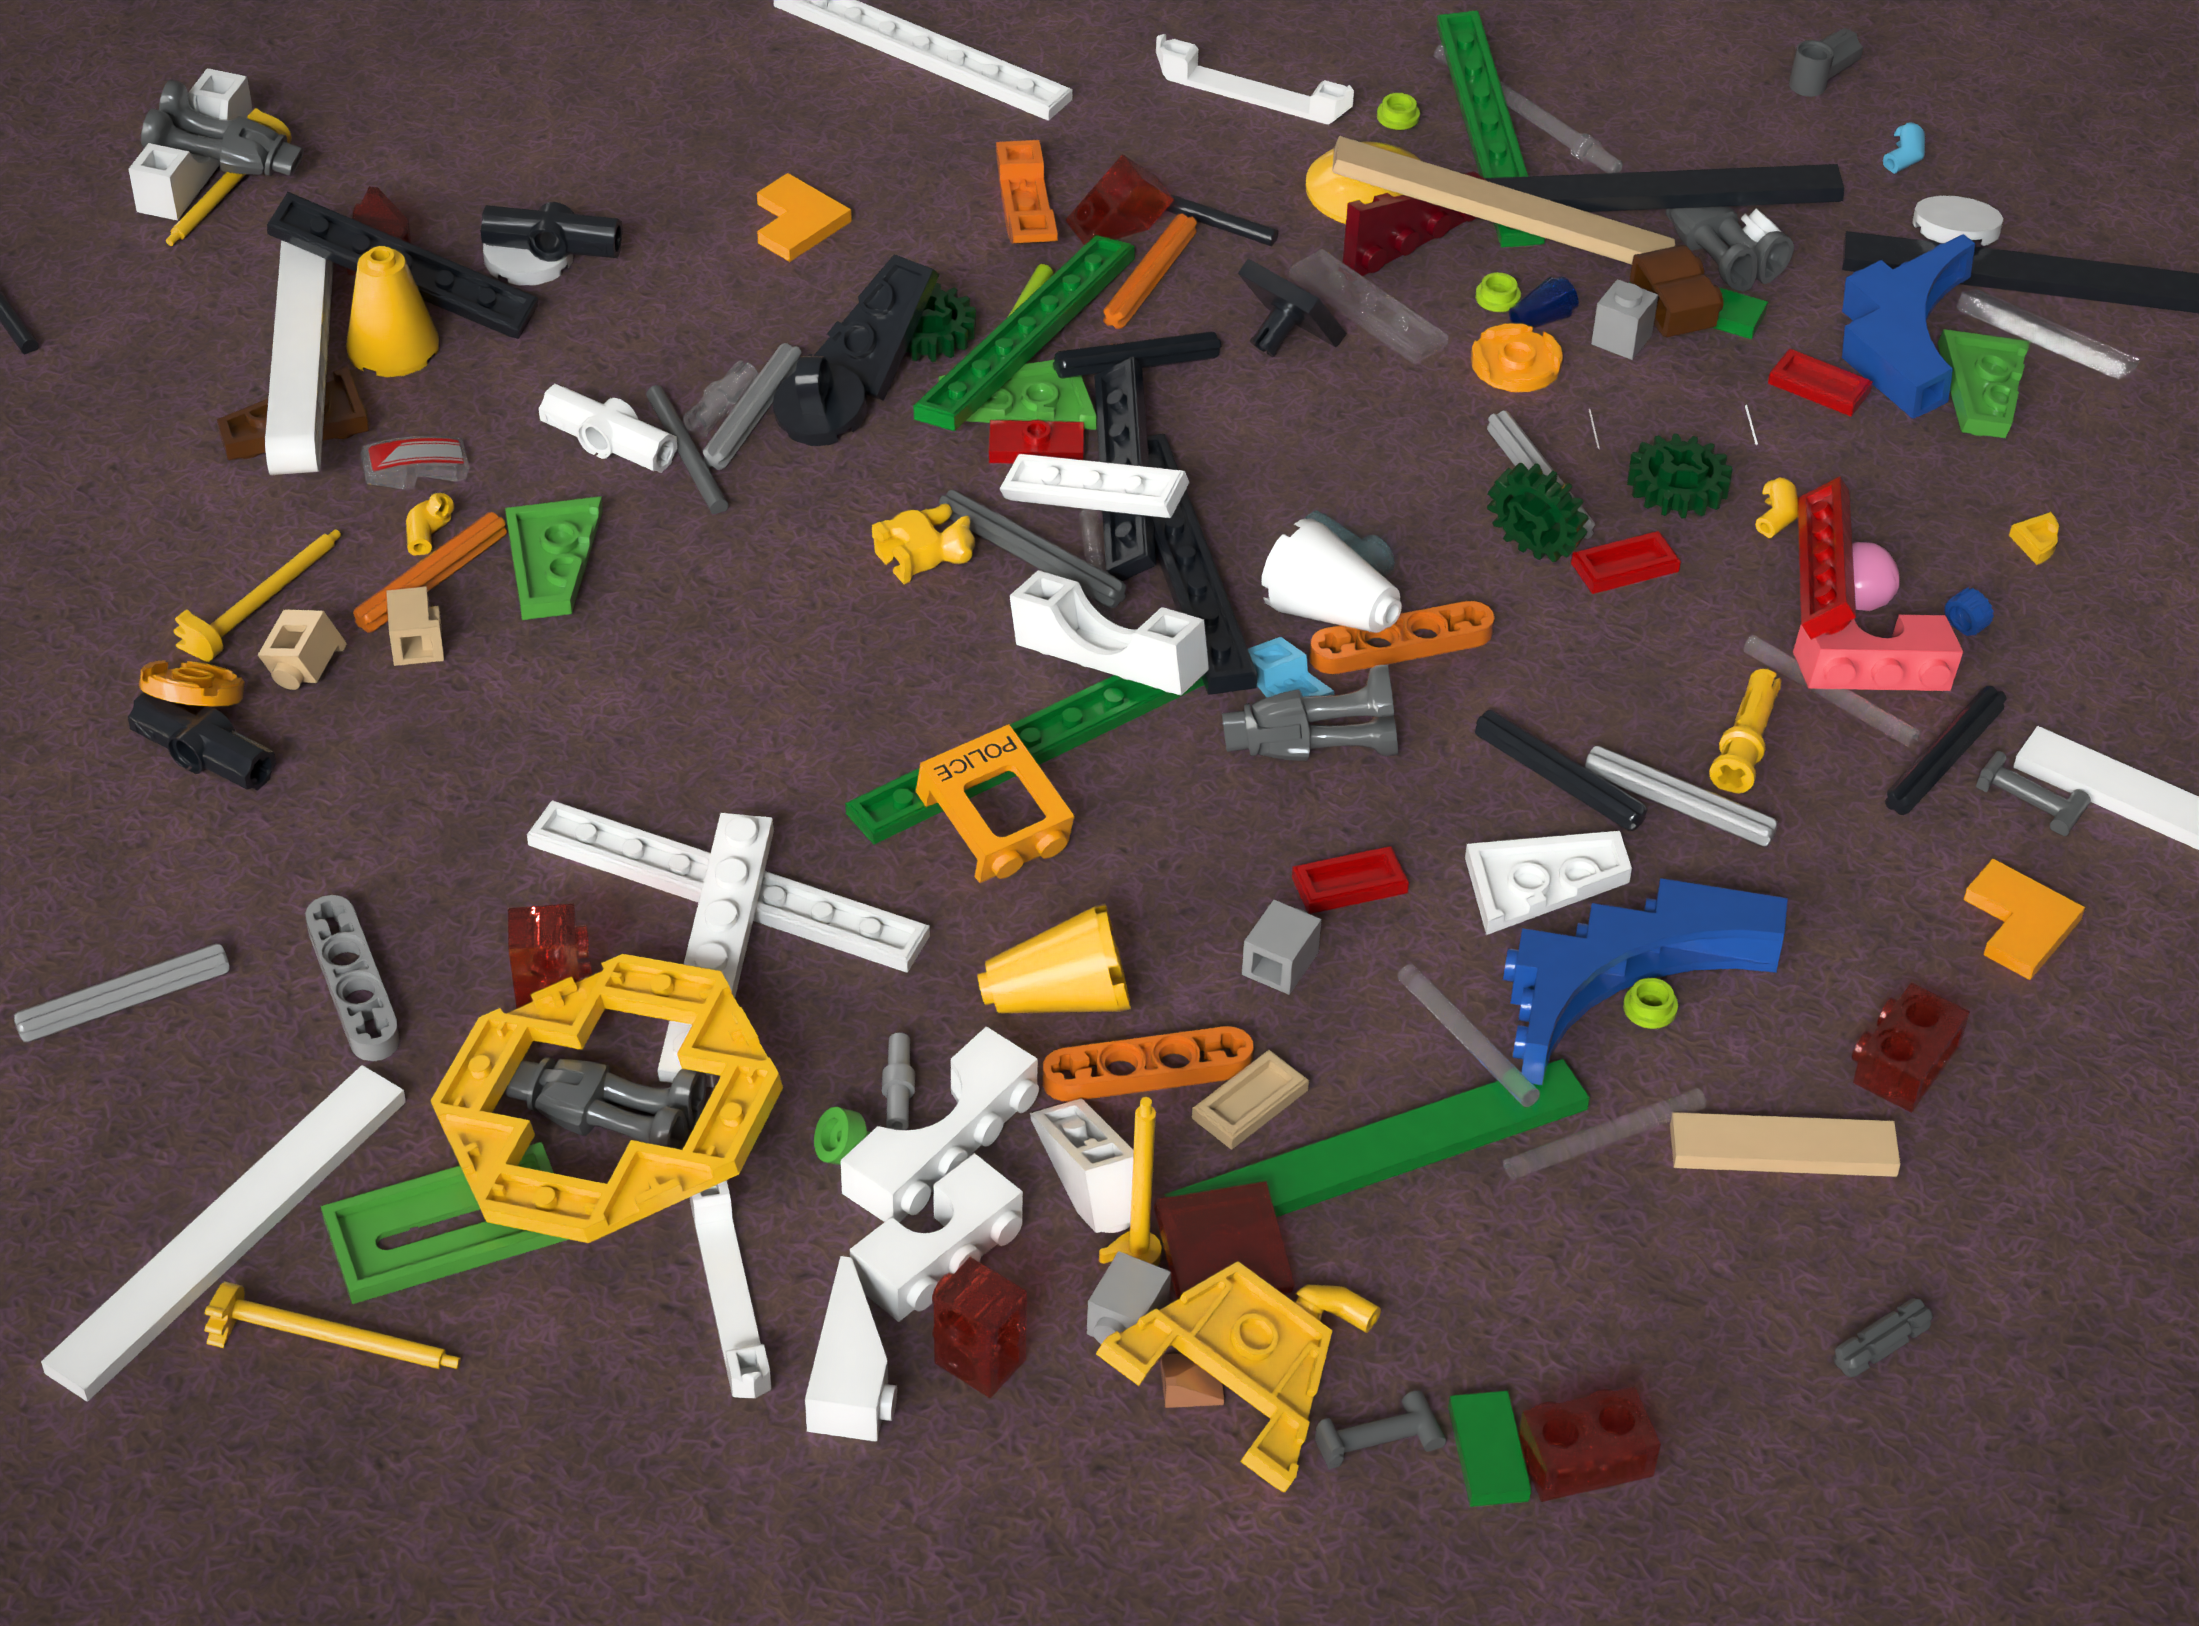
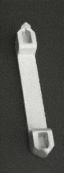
[1156,34,1354,125]
[690,1180,771,1398]

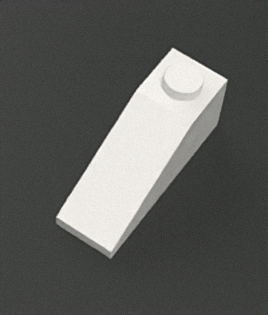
[1030,1098,1133,1233]
[805,1256,897,1441]

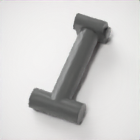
[1976,751,2091,836]
[1315,1390,1446,1469]

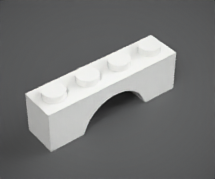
[129,68,253,221]
[1010,570,1209,696]
[841,1027,1039,1222]

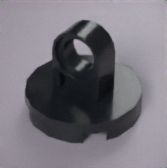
[773,355,867,446]

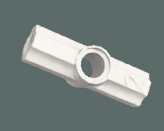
[539,384,678,473]

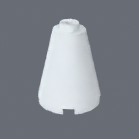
[1262,518,1402,633]

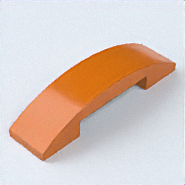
[996,140,1058,243]

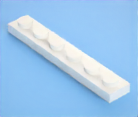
[658,813,774,1087]

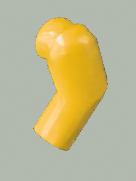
[1755,477,1798,538]
[406,493,454,555]
[1295,1284,1381,1333]

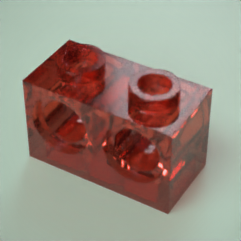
[508,903,592,1009]
[1852,983,1970,1113]
[932,1257,1027,1398]
[1518,1386,1661,1502]

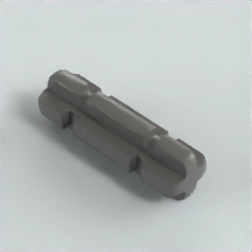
[1833,1298,1933,1377]

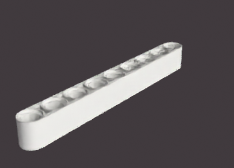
[265,240,333,475]

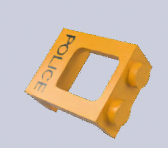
[916,724,1074,883]

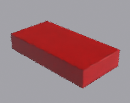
[1768,349,1873,417]
[1571,531,1681,594]
[1292,846,1409,914]

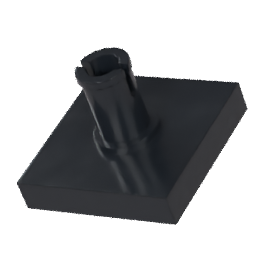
[1238,259,1347,357]

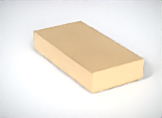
[1192,1050,1309,1150]

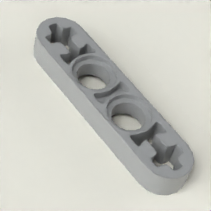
[305,895,400,1061]

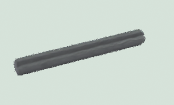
[939,490,1127,608]

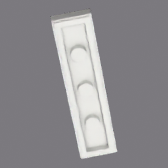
[1000,454,1189,518]

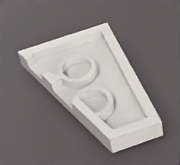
[1465,831,1632,935]

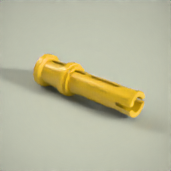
[1709,669,1781,794]

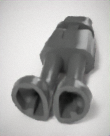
[141,79,304,176]
[1666,206,1794,292]
[1222,664,1398,761]
[506,1057,707,1150]

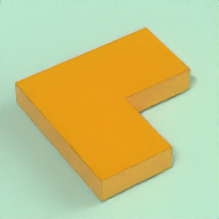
[757,173,852,262]
[1964,859,2085,980]

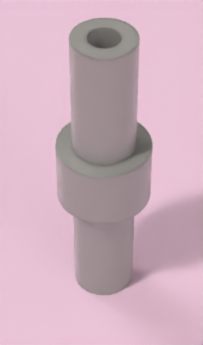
[882,1033,915,1130]

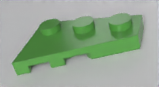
[1937,329,2030,438]
[939,360,1097,430]
[505,496,603,620]

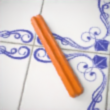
[1103,213,1197,329]
[353,512,507,633]

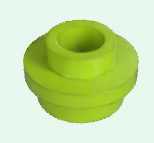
[1377,93,1420,130]
[1475,272,1521,312]
[1623,978,1678,1029]

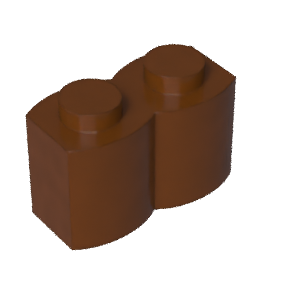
[1630,245,1723,338]

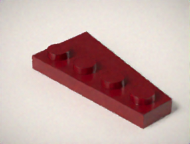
[1342,171,1486,281]

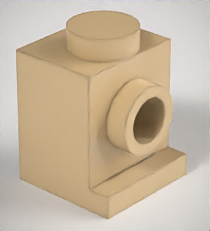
[386,587,444,666]
[258,610,347,690]

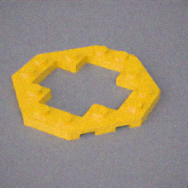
[430,954,783,1243]

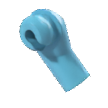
[1883,122,1925,174]

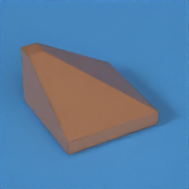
[1160,1353,1224,1408]

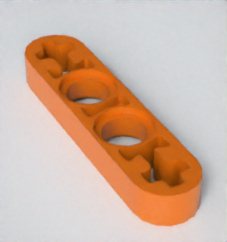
[1309,601,1495,674]
[1043,1026,1253,1101]

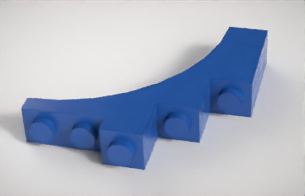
[1503,878,1788,1085]

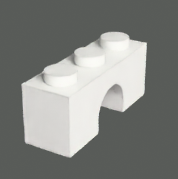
[850,1153,1023,1322]

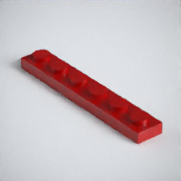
[1798,476,1856,640]

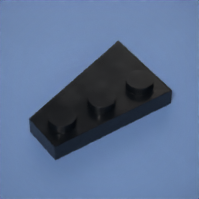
[809,254,940,401]

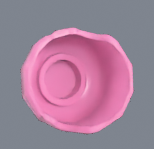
[1852,542,1900,611]

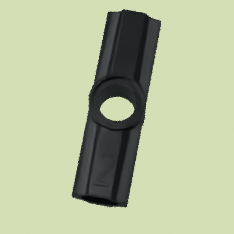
[480,202,623,262]
[128,692,276,791]

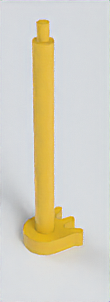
[166,108,292,246]
[174,529,341,662]
[1099,1097,1162,1266]
[205,1282,461,1369]

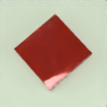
[1154,1181,1295,1300]

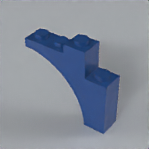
[1842,234,1975,419]

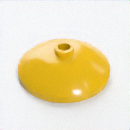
[1305,142,1421,224]

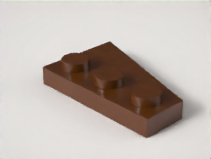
[217,366,369,460]

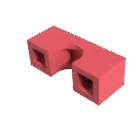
[1793,614,1963,691]

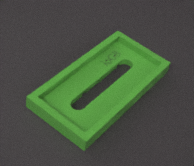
[321,1142,569,1304]

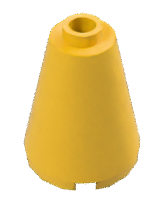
[346,246,439,377]
[977,904,1131,1013]

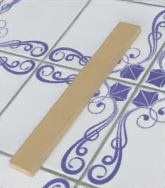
[1332,136,1675,264]

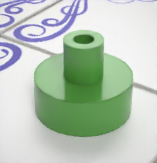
[814,1107,871,1165]

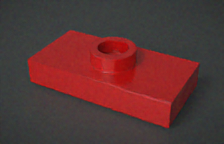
[989,420,1084,464]

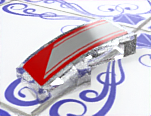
[360,435,469,490]

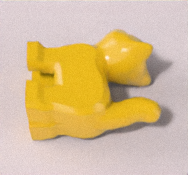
[872,503,975,584]

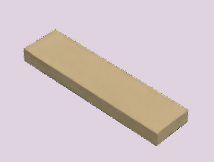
[1670,1112,1900,1177]

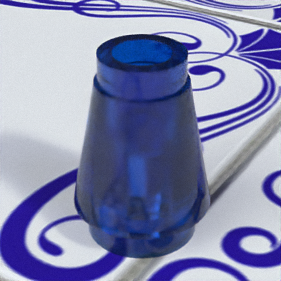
[1509,276,1579,328]

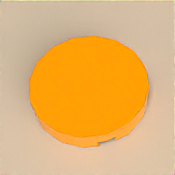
[1471,323,1563,392]
[139,660,245,706]

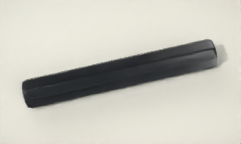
[1053,331,1222,379]
[1885,686,2007,815]
[1475,710,1647,831]

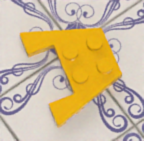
[1096,1261,1333,1492]

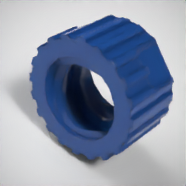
[1945,587,1994,636]

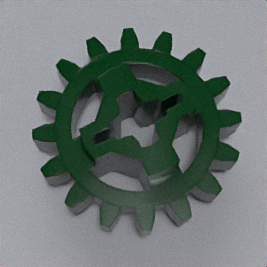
[905,283,976,362]
[1627,434,1733,518]
[1487,463,1589,562]

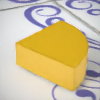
[2009,512,2059,565]

